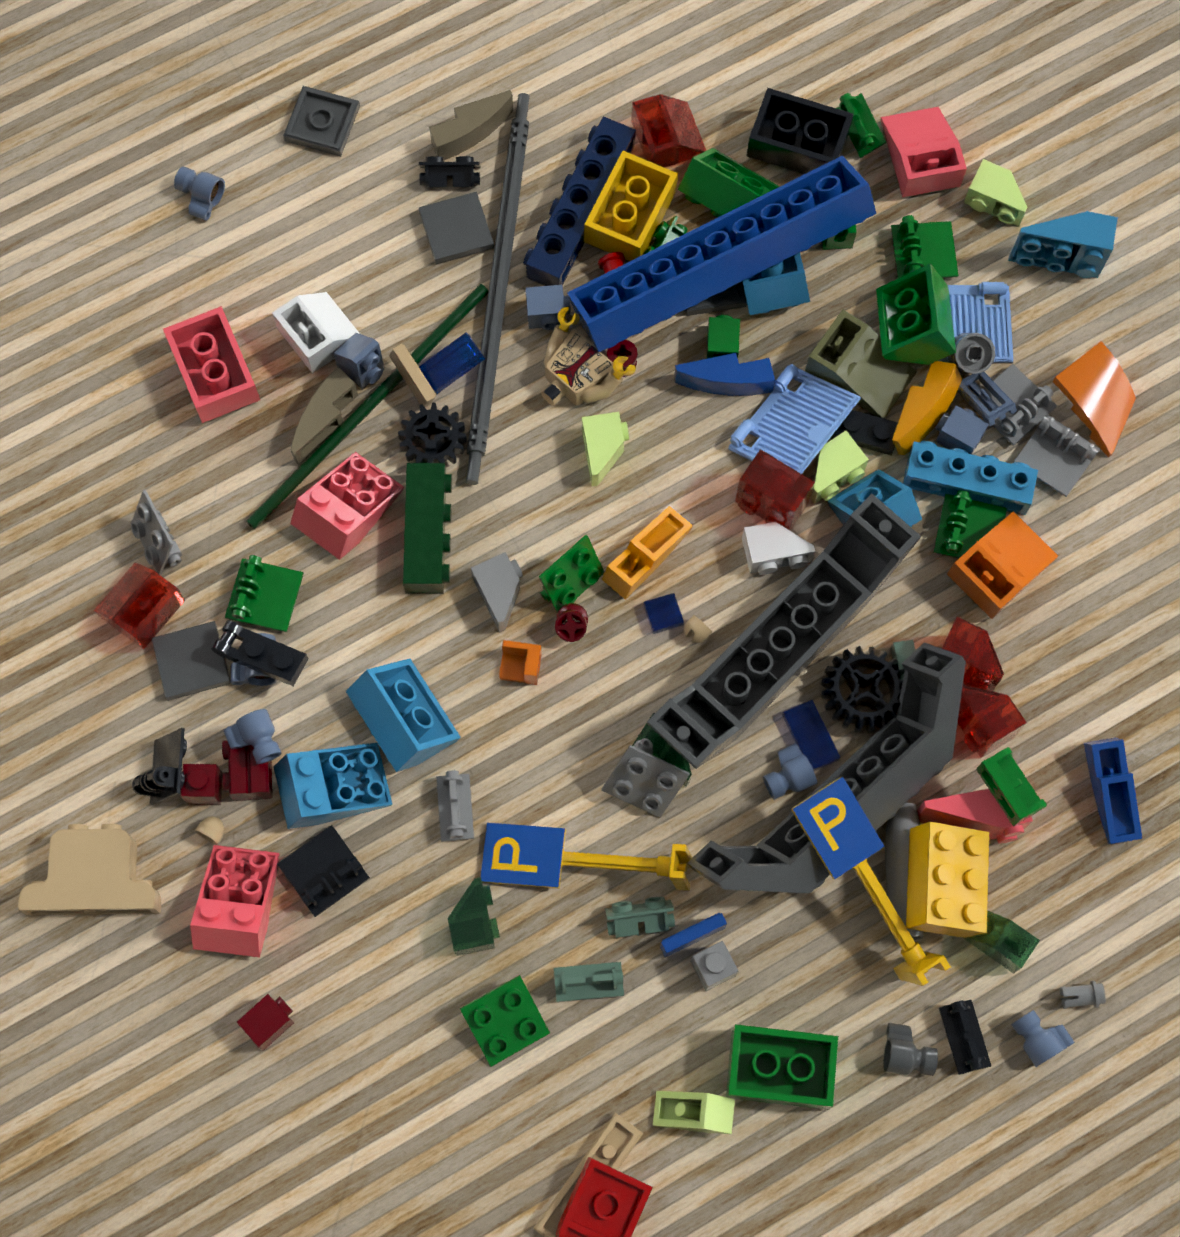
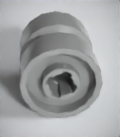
[948,333,995,374]

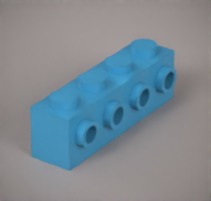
[903,441,1038,515]

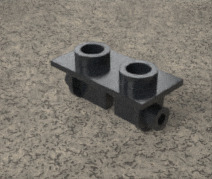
[419,156,481,188]
[939,999,991,1075]

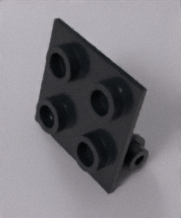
[132,728,187,805]
[277,825,370,917]

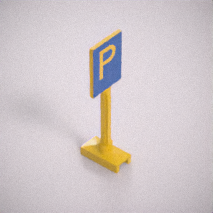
[791,777,951,986]
[480,823,692,891]

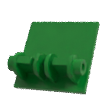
[891,215,959,278]
[933,490,1007,558]
[539,535,604,613]
[225,555,304,632]
[460,975,550,1067]

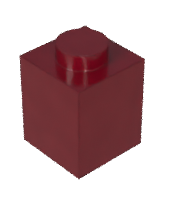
[181,764,223,805]
[237,994,294,1051]

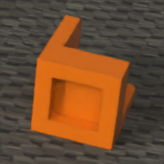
[499,640,542,685]

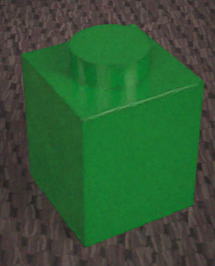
[706,315,740,359]

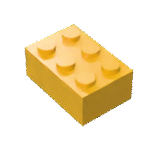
[584,151,678,261]
[906,822,989,938]

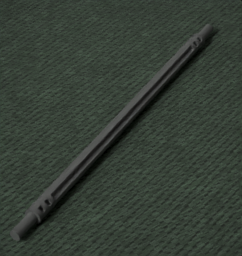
[466,93,530,485]

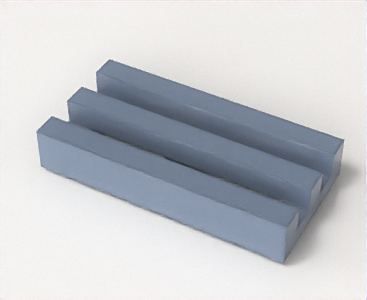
[957,372,1017,426]

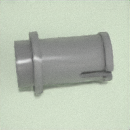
[1060,981,1106,1009]

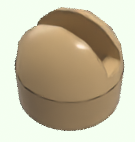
[684,615,712,643]
[195,816,224,845]

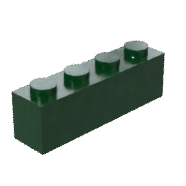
[403,463,452,594]

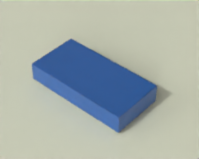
[660,912,727,958]

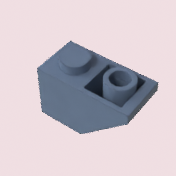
[333,333,384,390]

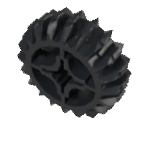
[821,646,905,734]

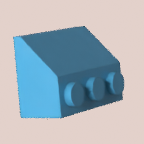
[346,659,461,772]

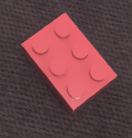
[163,306,260,423]

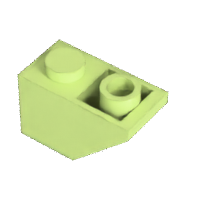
[964,159,1027,226]
[811,431,869,504]

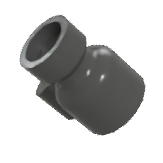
[883,1023,938,1076]

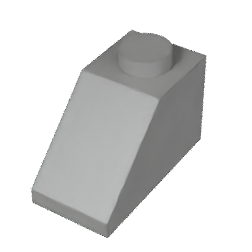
[471,552,523,633]

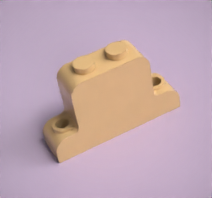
[18,824,161,916]

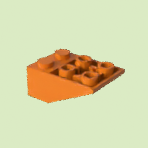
[947,511,1058,619]

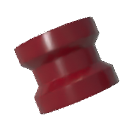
[607,339,638,377]
[555,603,588,642]

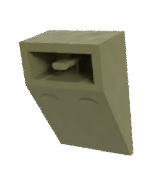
[805,309,917,419]

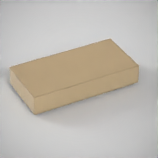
[389,344,436,406]

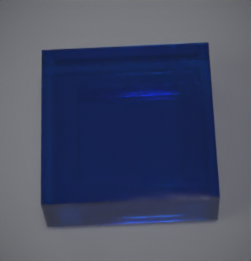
[643,593,684,634]

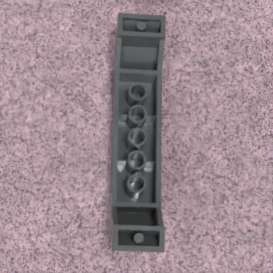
[647,494,921,769]
[687,642,966,894]

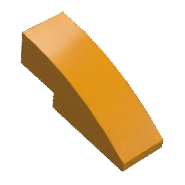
[892,361,962,455]
[601,506,693,600]

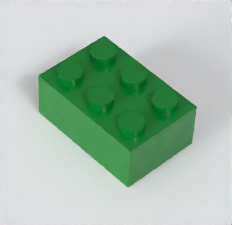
[726,1024,839,1110]

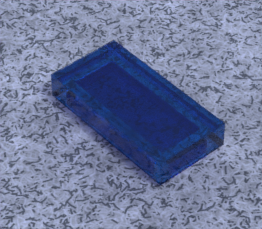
[419,332,486,395]
[782,700,841,771]

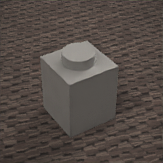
[690,941,739,991]

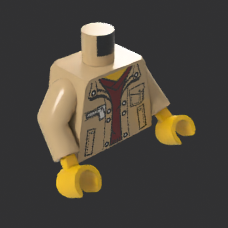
[541,307,636,406]

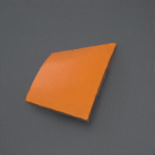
[1053,341,1136,457]

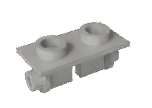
[436,770,474,842]

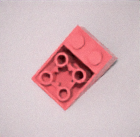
[880,107,967,198]
[290,452,404,560]
[190,845,280,958]

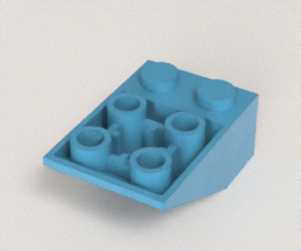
[1008,211,1118,278]
[273,743,393,829]

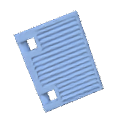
[938,282,1013,363]
[728,364,861,482]

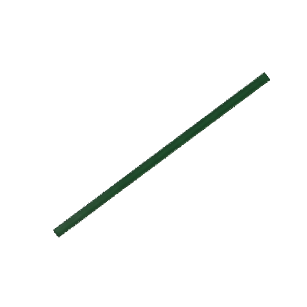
[246,284,488,530]

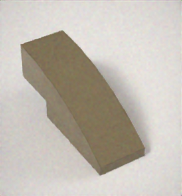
[429,90,513,160]
[290,367,358,465]

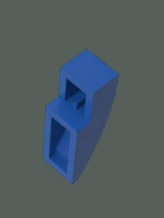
[674,353,775,396]
[1084,738,1143,844]

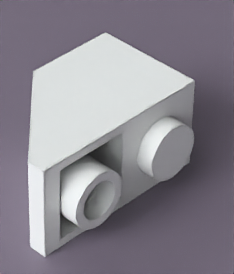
[742,522,815,575]

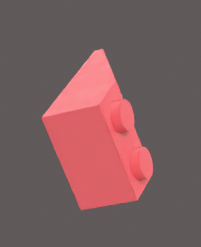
[917,789,1033,844]

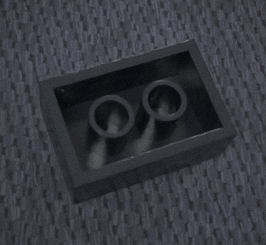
[746,87,854,174]

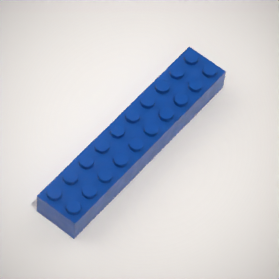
[567,155,877,352]

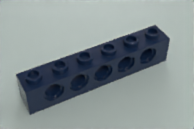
[523,116,636,286]

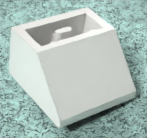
[272,292,360,374]

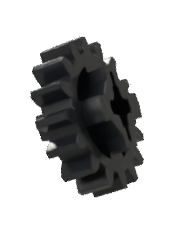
[398,403,467,464]

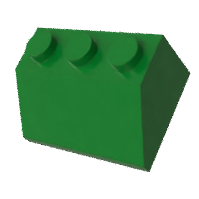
[677,148,780,217]
[876,263,956,365]

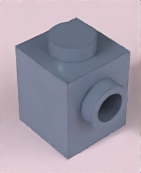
[526,285,571,330]
[936,405,989,454]

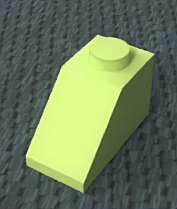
[582,412,629,486]
[653,1091,735,1134]

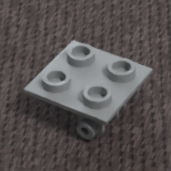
[976,364,1057,446]
[1013,415,1100,497]
[131,490,182,575]
[601,738,690,818]

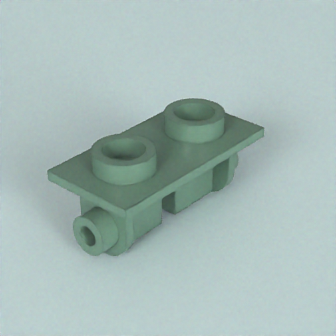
[605,897,675,938]
[554,962,624,1002]

